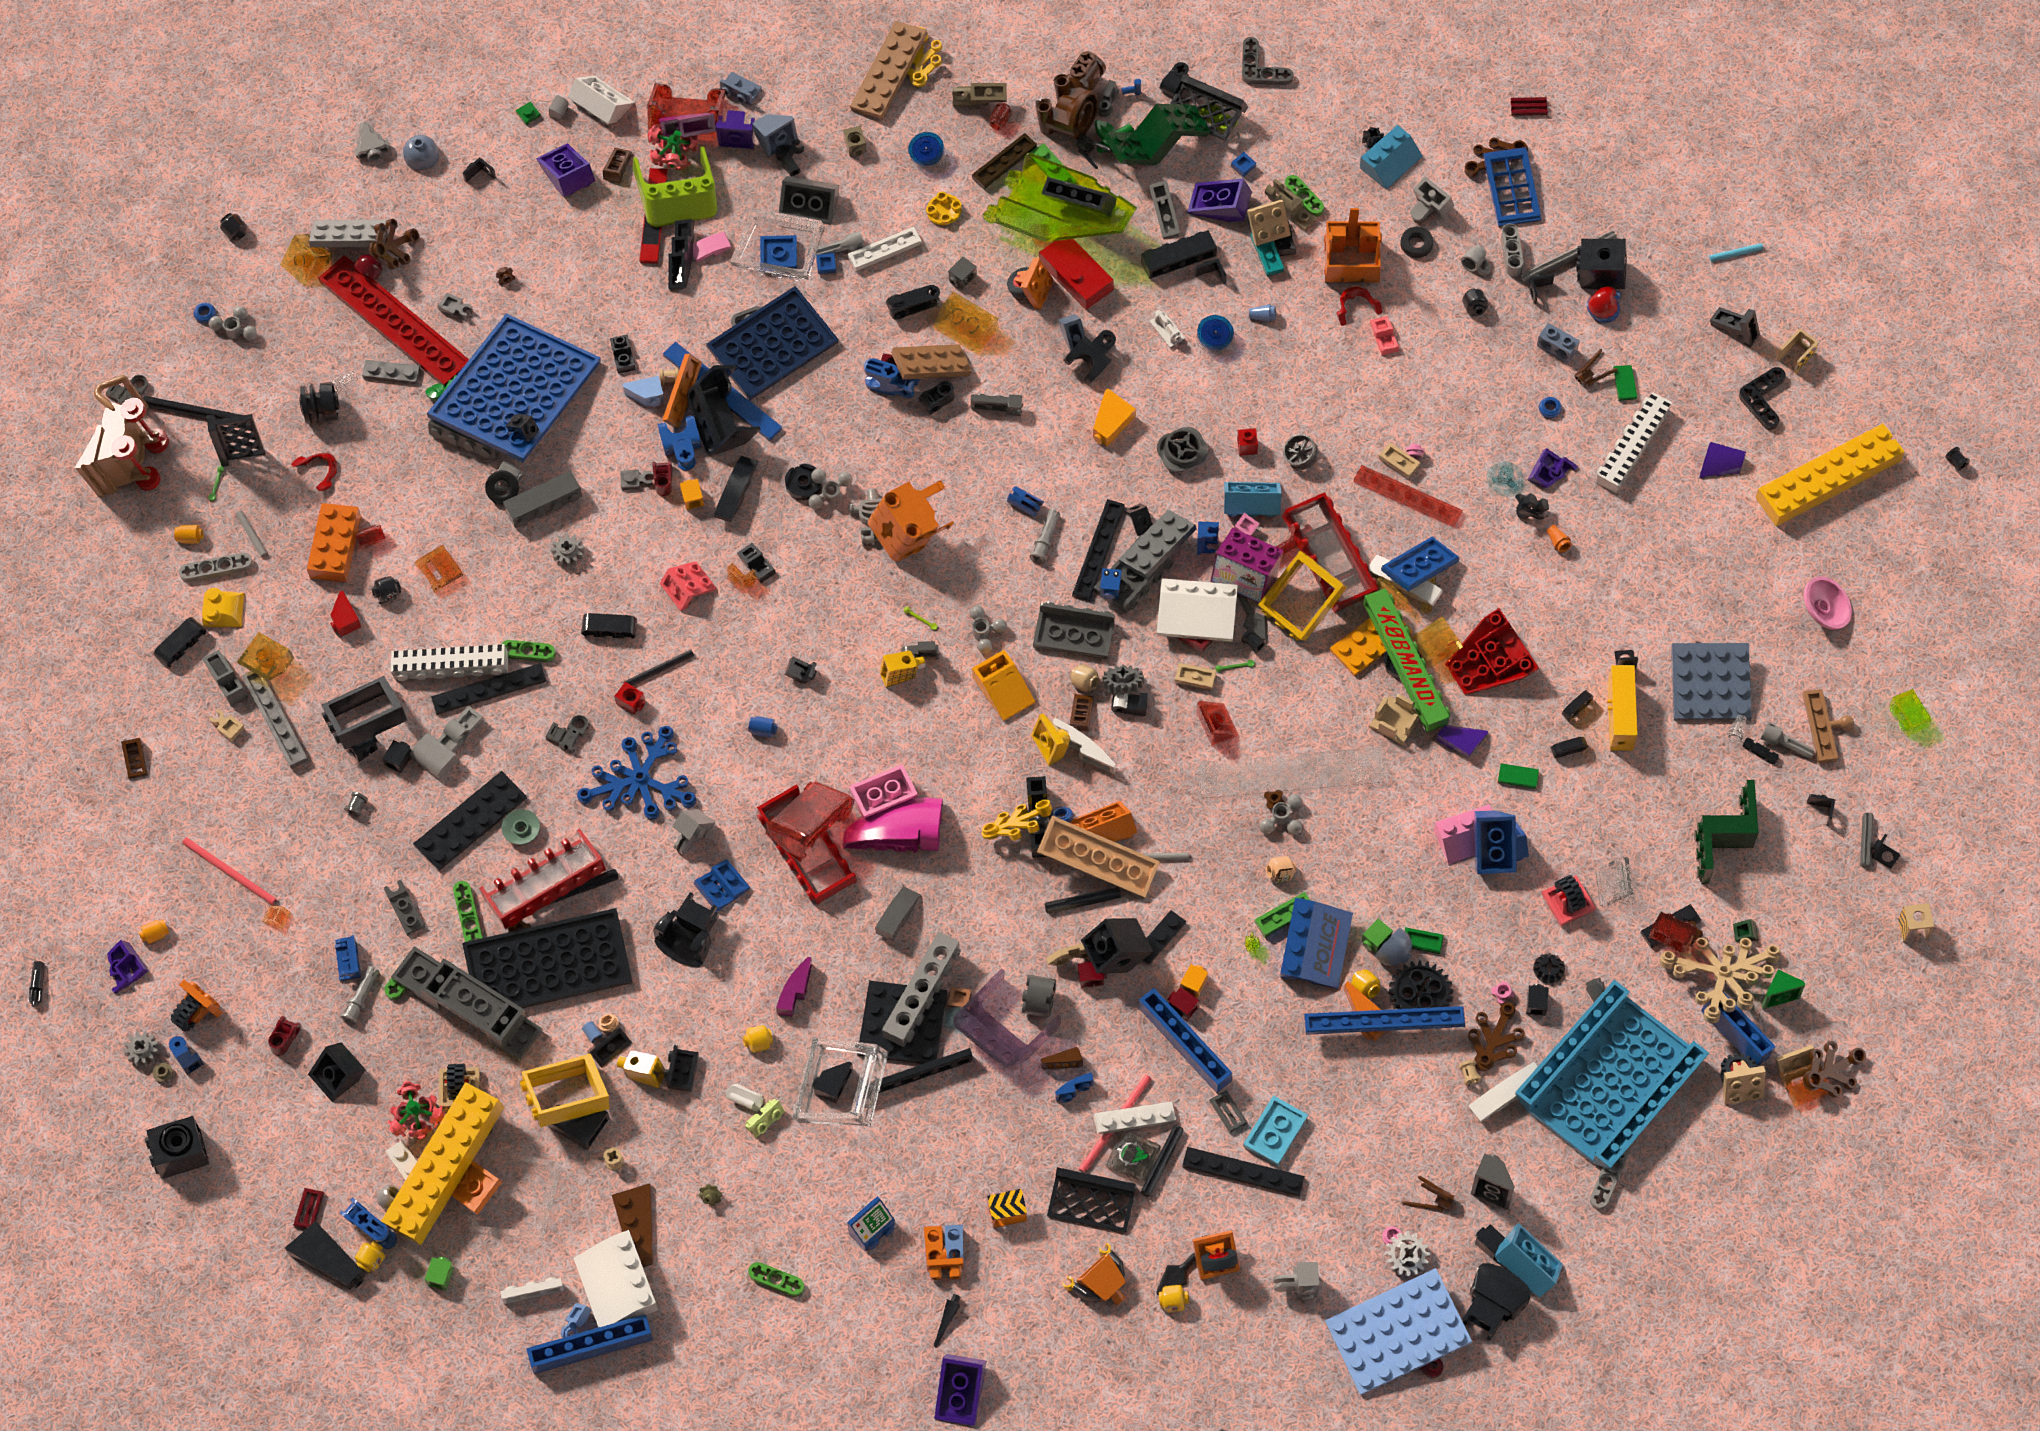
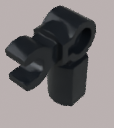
[776,139,804,177]

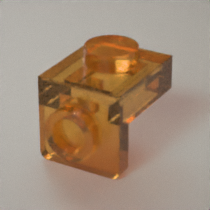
[727,563,757,590]

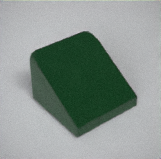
[1733,919,1759,942]

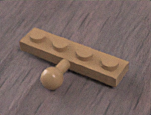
[1802,689,1855,764]

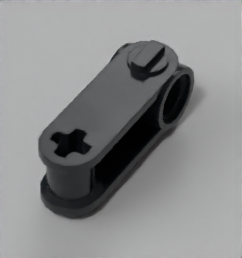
[886,285,940,320]

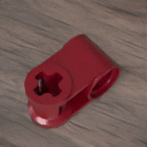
[652,460,673,496]
[268,1016,301,1056]

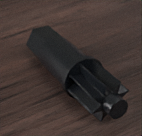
[28,961,44,1007]

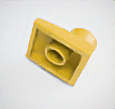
[202,588,245,627]
[1031,713,1070,766]

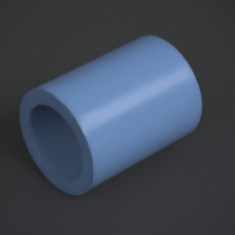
[582,1021,603,1043]

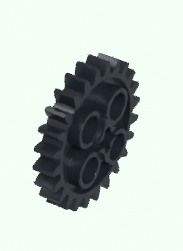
[1388,960,1453,1009]

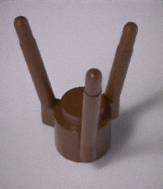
[1574,349,1618,386]
[1402,1176,1455,1212]

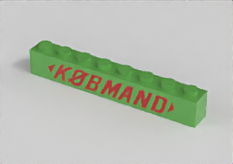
[1363,588,1451,732]

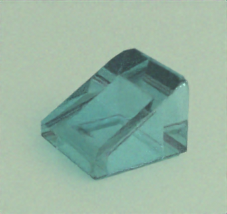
[942,1007,964,1030]

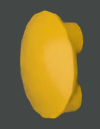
[926,191,962,225]

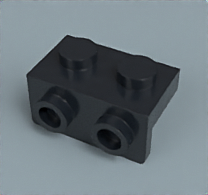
[664,1045,699,1092]

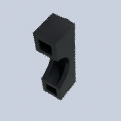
[1026,776,1049,858]

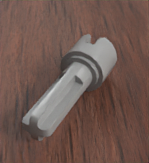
[814,231,865,257]
[1760,722,1814,759]

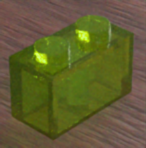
[1889,689,1932,736]

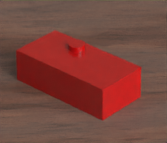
[1039,232,1114,310]

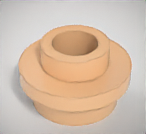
[599,1014,619,1032]

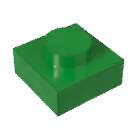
[516,101,541,125]

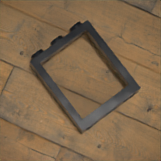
[321,676,408,750]

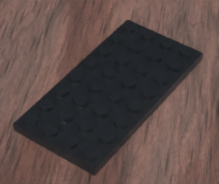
[462,908,633,1008]

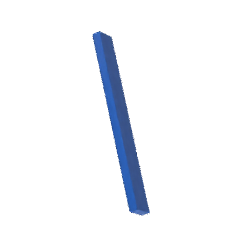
[663,341,782,441]
[1304,1006,1465,1035]

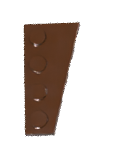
[612,1183,653,1267]

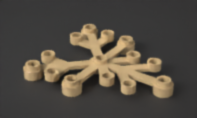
[1659,938,1781,1024]

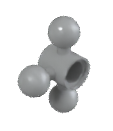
[209,306,257,340]
[809,469,853,509]
[970,606,1007,654]
[1259,794,1303,835]

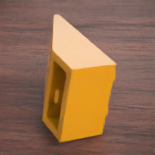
[972,650,1036,721]

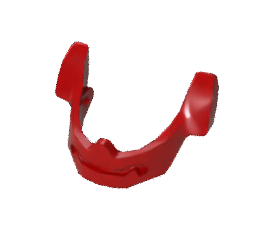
[1336,286,1382,326]
[291,453,337,491]

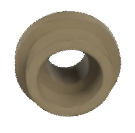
[153,1063,173,1083]

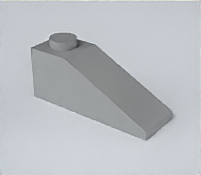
[1149,180,1180,238]

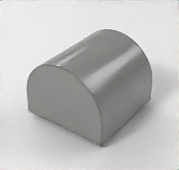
[549,95,569,120]

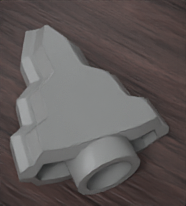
[355,121,391,161]

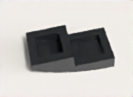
[1274,220,1296,256]
[737,543,776,583]

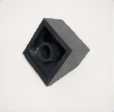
[308,1042,366,1102]

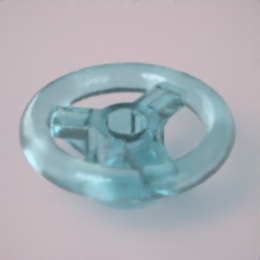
[1486,461,1524,495]

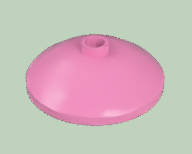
[1804,576,1852,630]

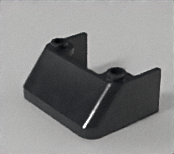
[687,365,761,455]

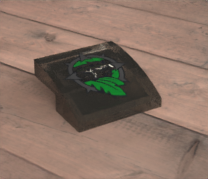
[1106,1131,1161,1182]

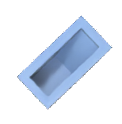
[623,376,665,407]

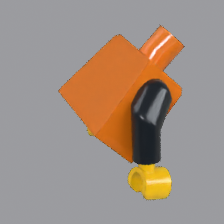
[1062,1243,1126,1305]

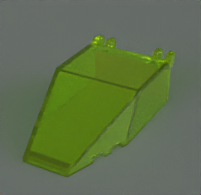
[982,153,1137,242]

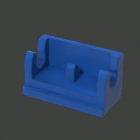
[1197,521,1219,555]
[335,935,361,981]

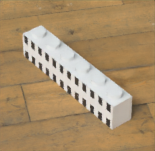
[1596,392,1672,493]
[391,644,508,681]

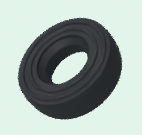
[1400,226,1433,258]
[485,470,519,504]

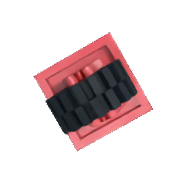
[1541,875,1596,927]

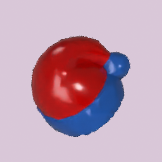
[1587,286,1621,323]

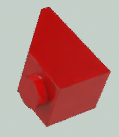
[330,590,361,637]

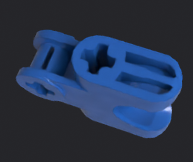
[864,358,920,398]
[658,416,702,471]
[340,1197,397,1249]

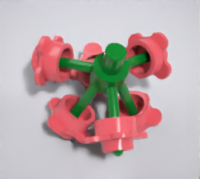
[647,125,698,170]
[388,1081,445,1139]

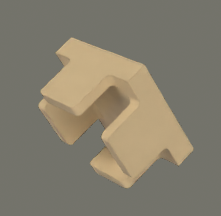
[1369,694,1420,746]

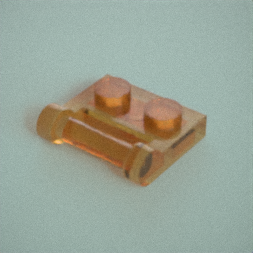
[415,545,463,593]
[1780,1064,1829,1108]

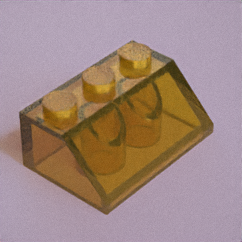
[933,291,999,354]

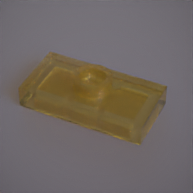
[1376,576,1409,610]

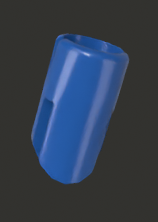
[1007,486,1044,517]

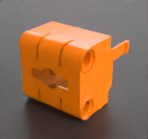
[1324,208,1382,283]
[868,480,954,561]

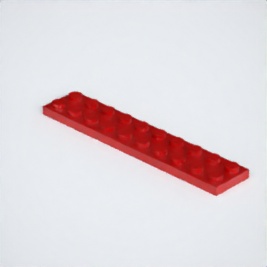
[318,255,469,387]

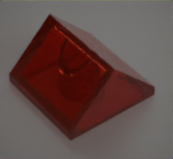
[1197,701,1239,746]

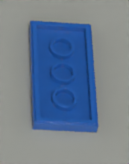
[1381,536,1460,592]

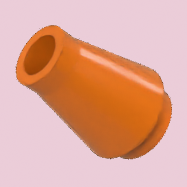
[1546,525,1572,553]

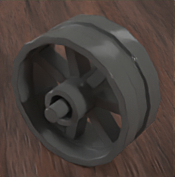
[1283,434,1319,470]

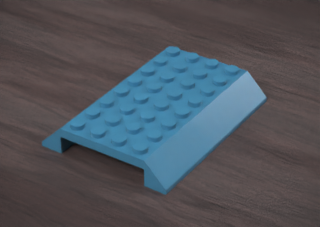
[1515,980,1709,1169]

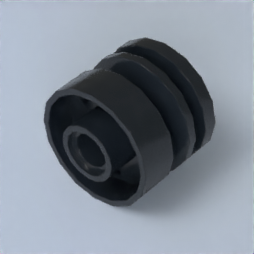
[299,382,340,424]

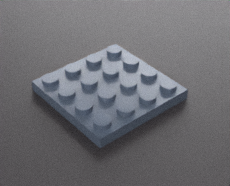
[1671,643,1751,719]

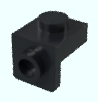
[505,414,539,441]
[784,656,817,684]

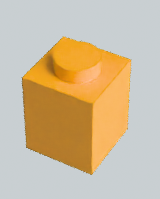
[680,479,704,510]
[1180,964,1208,998]

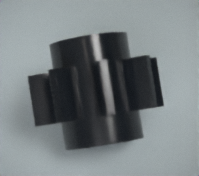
[1362,126,1384,149]

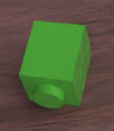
[1362,919,1393,953]
[424,1257,454,1290]

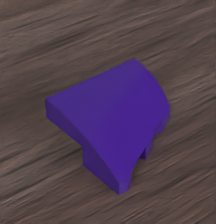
[1699,442,1746,478]
[1527,448,1578,488]
[1436,725,1489,758]
[107,940,149,994]

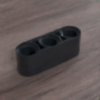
[581,613,638,639]
[154,617,207,667]

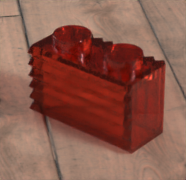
[1649,911,1697,954]

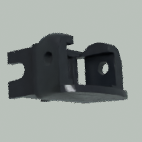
[653,892,719,967]
[1463,1263,1531,1341]

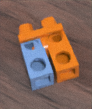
[924,1225,964,1281]

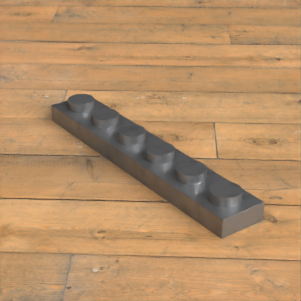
[242,667,308,769]

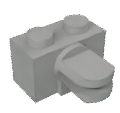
[1410,177,1455,224]
[672,809,716,855]
[1273,1262,1319,1301]

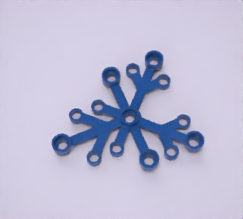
[577,726,696,820]

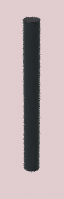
[623,650,694,686]

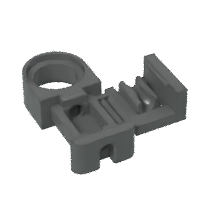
[106,375,148,405]
[901,641,939,660]
[546,715,588,753]

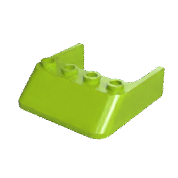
[633,146,718,227]

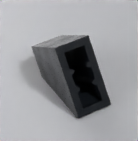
[548,1105,610,1150]

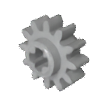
[551,533,585,567]
[123,1031,160,1066]

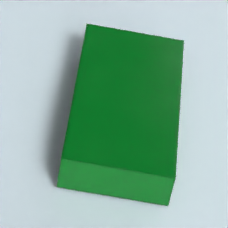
[1613,365,1637,401]
[1498,763,1539,789]
[1405,927,1444,954]

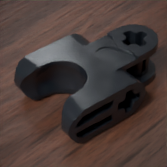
[1063,330,1116,385]

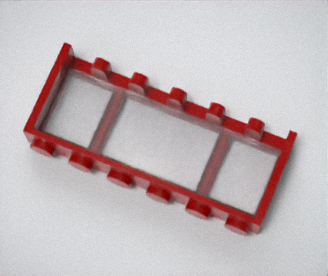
[1282,492,1378,613]
[756,784,857,905]
[479,828,606,930]

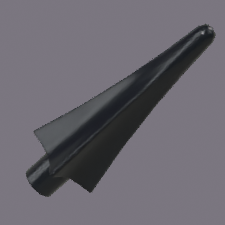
[933,1294,961,1347]

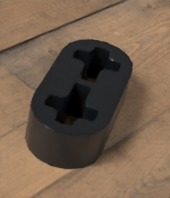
[1562,690,1594,721]
[1550,737,1588,758]

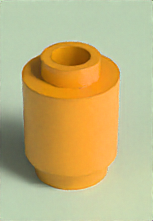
[174,525,204,544]
[138,920,169,945]

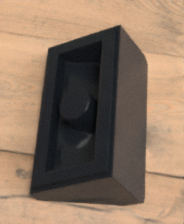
[587,1027,632,1068]

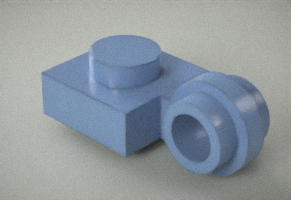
[561,1303,592,1338]

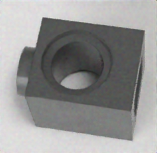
[948,257,977,289]

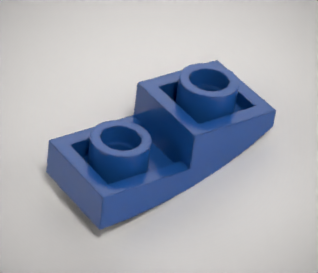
[1055,1073,1094,1103]

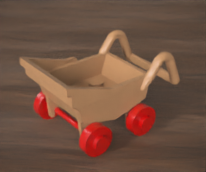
[75,375,169,497]

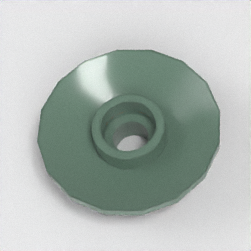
[501,809,540,845]

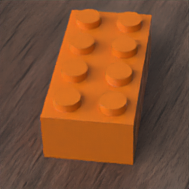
[307,503,361,583]

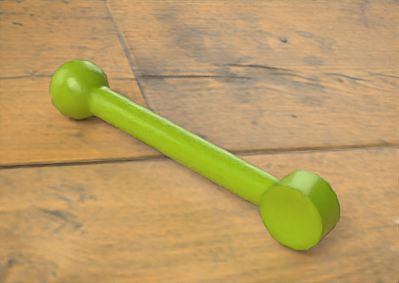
[904,607,938,630]

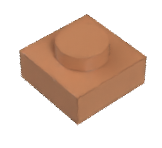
[948,986,971,1011]

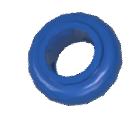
[193,302,216,323]
[1539,397,1562,418]
[1050,807,1074,823]

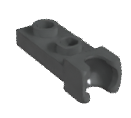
[971,394,1023,416]
[384,880,425,935]

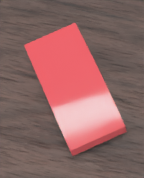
[1370,316,1399,356]

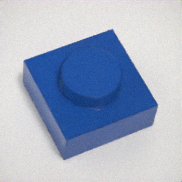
[1231,152,1256,177]
[816,253,836,274]

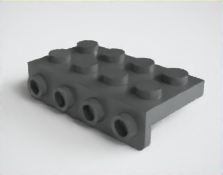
[1094,535,1174,614]
[1033,602,1115,659]

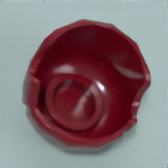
[354,254,383,280]

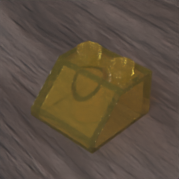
[280,234,333,286]
[1411,616,1463,667]
[237,632,294,681]

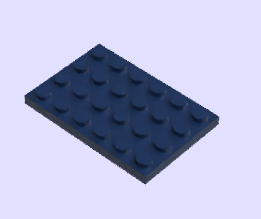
[706,286,839,401]

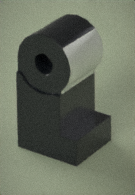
[1111,693,1148,716]

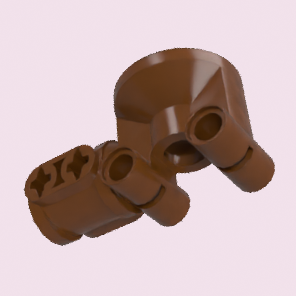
[1036,51,1106,140]

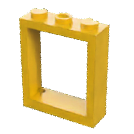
[1258,551,1348,641]
[519,1054,609,1128]

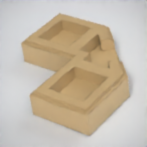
[1046,943,1089,966]

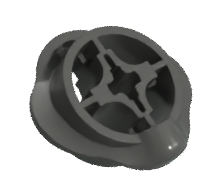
[1157,427,1209,472]

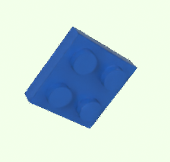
[760,235,797,271]

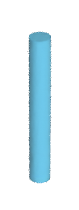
[1709,243,1763,262]

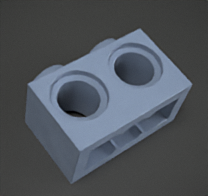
[1537,323,1580,364]

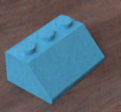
[1360,125,1423,189]
[1224,482,1281,517]
[1495,1223,1563,1298]

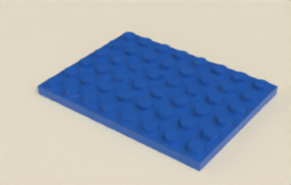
[427,313,601,463]

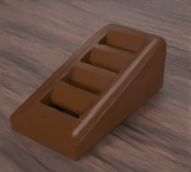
[602,148,632,184]
[1070,694,1094,732]
[121,738,148,779]
[1040,1047,1083,1069]

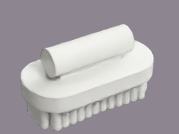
[726,1084,764,1112]

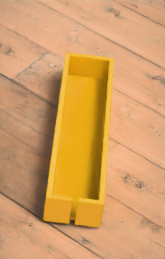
[1756,423,1905,527]
[381,1082,505,1246]

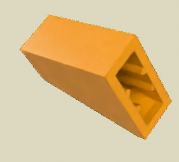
[1093,388,1136,446]

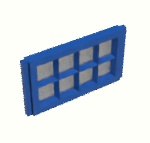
[1483,147,1541,227]

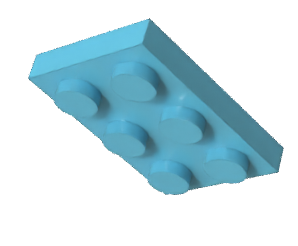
[1243,1095,1308,1166]

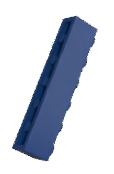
[1139,988,1233,1093]
[526,1314,653,1374]

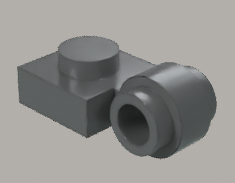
[1098,80,1119,116]

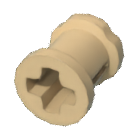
[660,368,679,386]
[1458,1060,1482,1085]
[604,1147,623,1171]

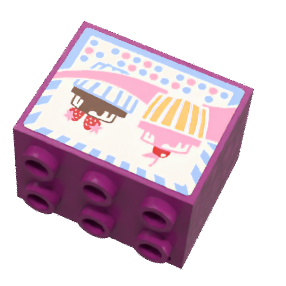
[1210,528,1283,603]

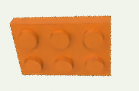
[451,1160,502,1215]

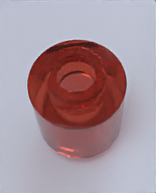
[989,103,1012,130]
[356,524,385,548]

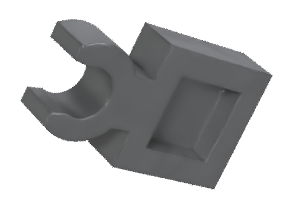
[438,293,473,319]
[620,470,653,490]

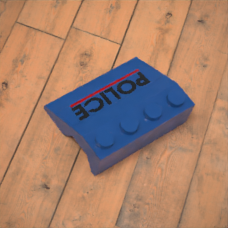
[1280,898,1353,989]

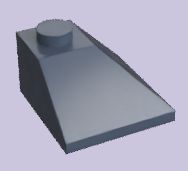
[752,114,798,157]

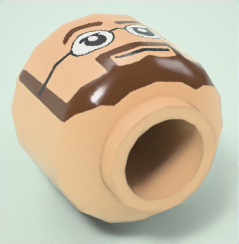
[1266,856,1296,883]

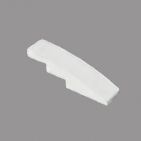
[1368,555,1443,606]
[1053,718,1116,774]
[1468,1062,1538,1123]

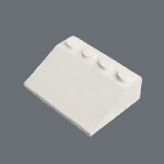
[1157,579,1238,642]
[574,1230,658,1327]

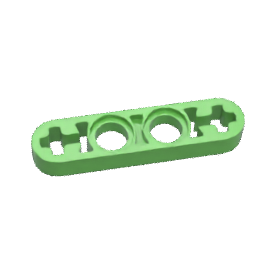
[453,881,483,942]

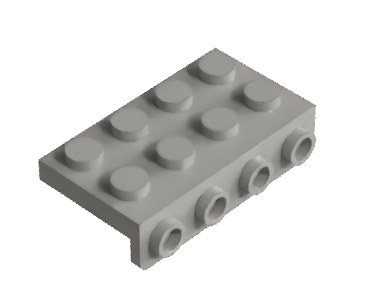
[309,220,388,247]

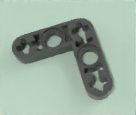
[1242,37,1294,85]

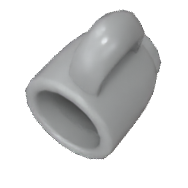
[1461,246,1490,276]
[495,461,523,494]

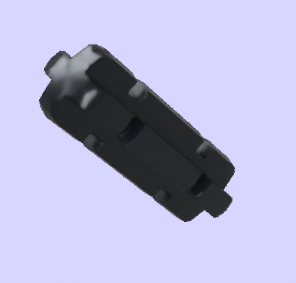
[1743,737,1779,764]

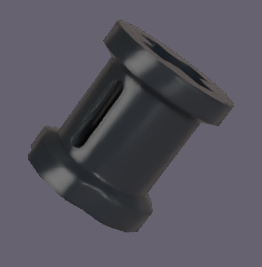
[1945,446,1970,471]
[1241,628,1266,653]

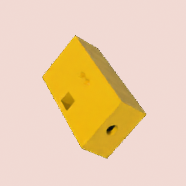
[1607,665,1637,751]

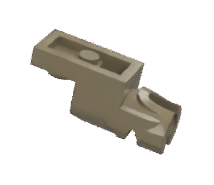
[952,83,1007,106]
[1265,179,1317,232]

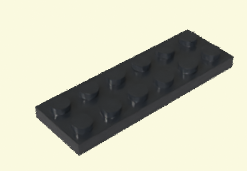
[413,771,527,872]

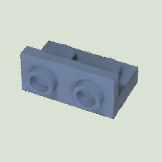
[719,72,762,105]

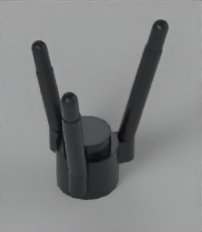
[1076,134,1114,169]

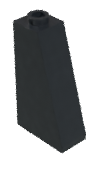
[285,1221,366,1290]

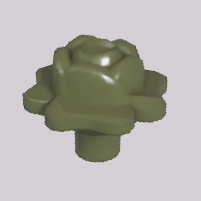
[698,1184,722,1206]

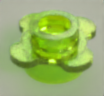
[1245,932,1260,955]

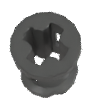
[344,792,368,817]

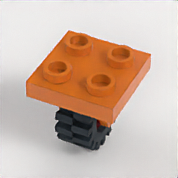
[171,979,223,1032]

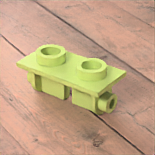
[745,1099,785,1138]

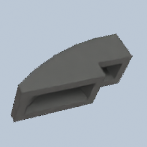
[202,650,248,707]
[875,887,921,941]

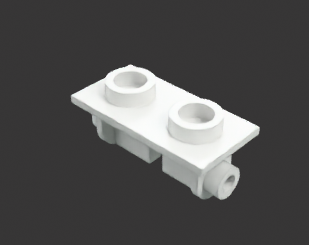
[1149,310,1185,348]

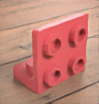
[660,562,716,611]

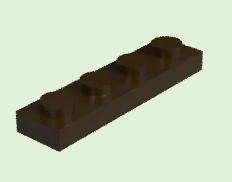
[972,133,1037,189]

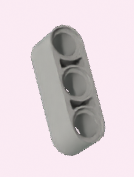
[1501,223,1523,277]

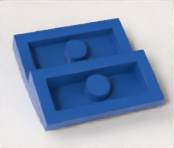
[694,859,750,912]

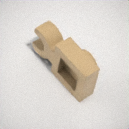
[209,709,245,742]

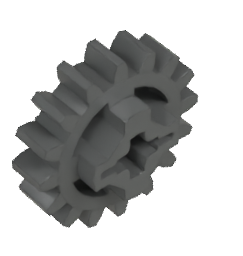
[1102,665,1144,695]

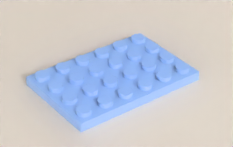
[1325,1268,1472,1395]

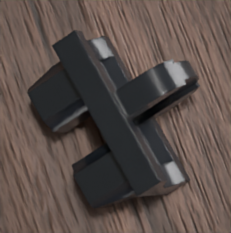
[1515,493,1549,520]

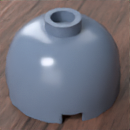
[403,135,439,171]
[1375,927,1412,966]

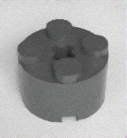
[1022,974,1056,1018]

